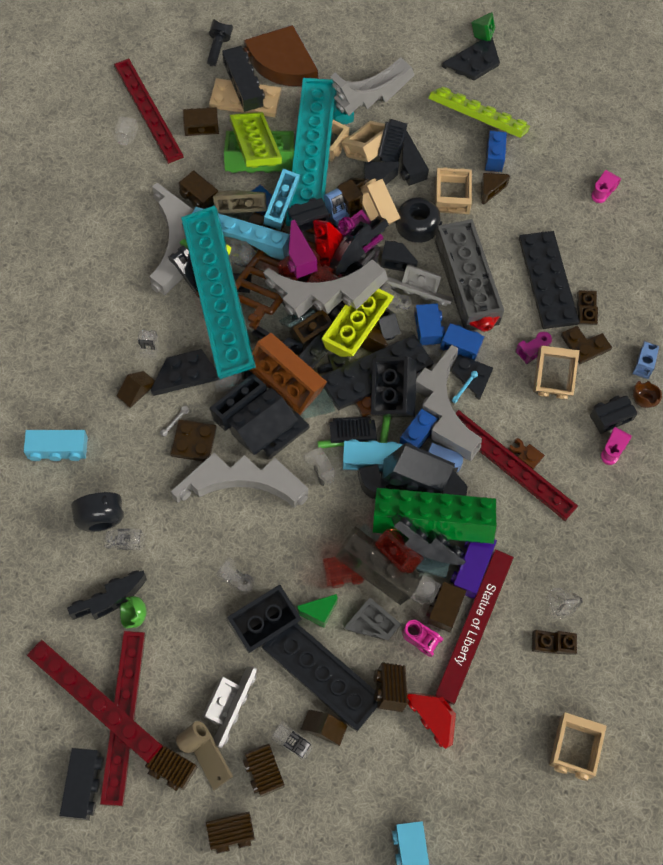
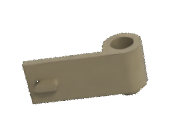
[176,721,233,790]

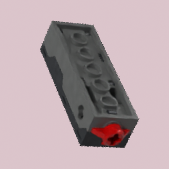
[435,219,504,332]

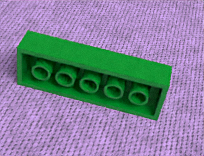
[373,488,497,544]

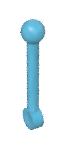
[452,371,478,404]

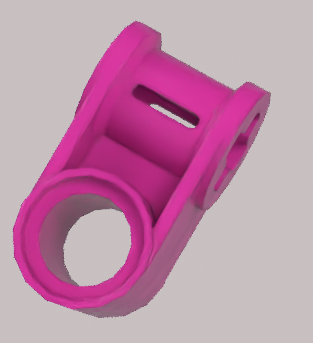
[591,170,621,203]
[601,427,632,465]
[402,620,443,657]

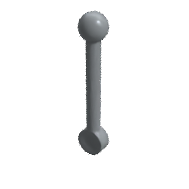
[160,406,189,437]

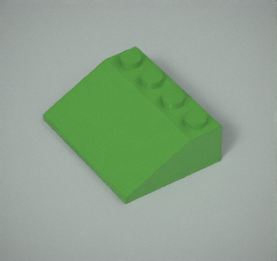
[224,131,294,173]

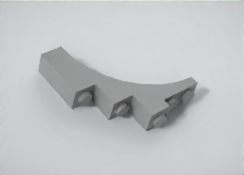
[330,57,415,116]
[263,260,388,318]
[416,345,482,462]

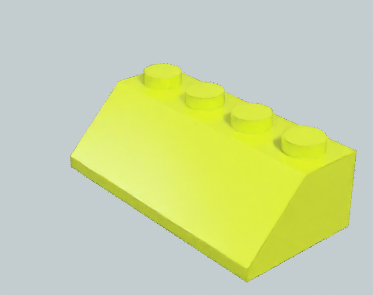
[321,289,394,357]

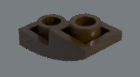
[577,290,598,325]
[532,630,577,655]

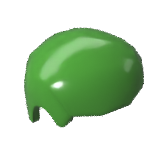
[120,596,147,629]

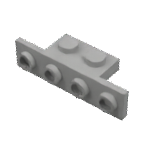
[385,265,454,306]
[202,667,257,748]

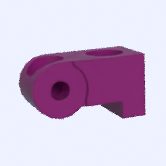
[515,332,552,364]

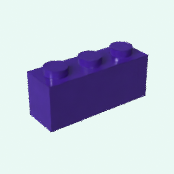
[450,539,497,599]

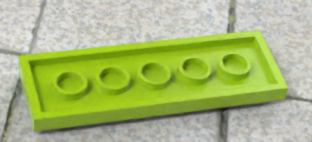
[428,87,530,138]
[230,112,282,168]

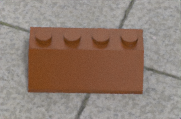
[250,333,327,415]

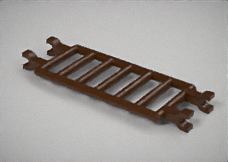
[235,214,331,330]

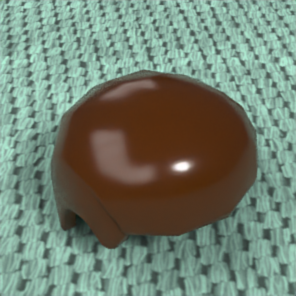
[633,381,662,408]

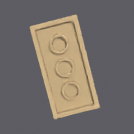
[209,78,281,117]

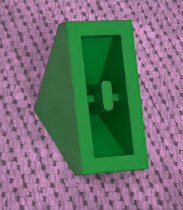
[471,12,496,41]
[297,594,338,628]

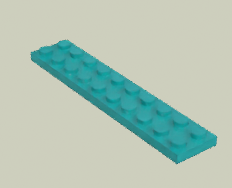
[286,78,336,226]
[181,205,256,379]

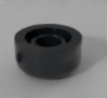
[395,197,443,243]
[71,492,124,532]

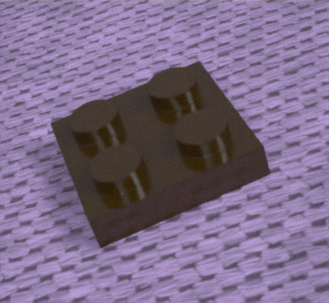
[171,419,217,462]

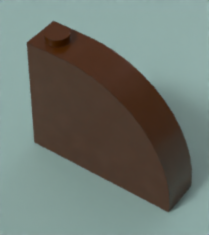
[243,25,318,87]

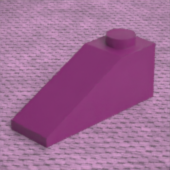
[287,220,317,278]

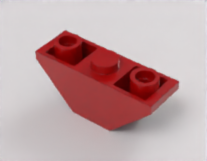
[313,220,343,273]
[407,692,456,749]

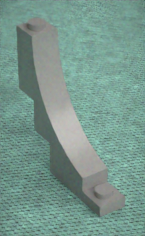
[149,183,194,296]
[171,453,308,508]

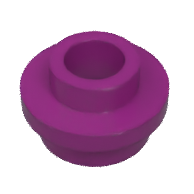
[338,217,355,235]

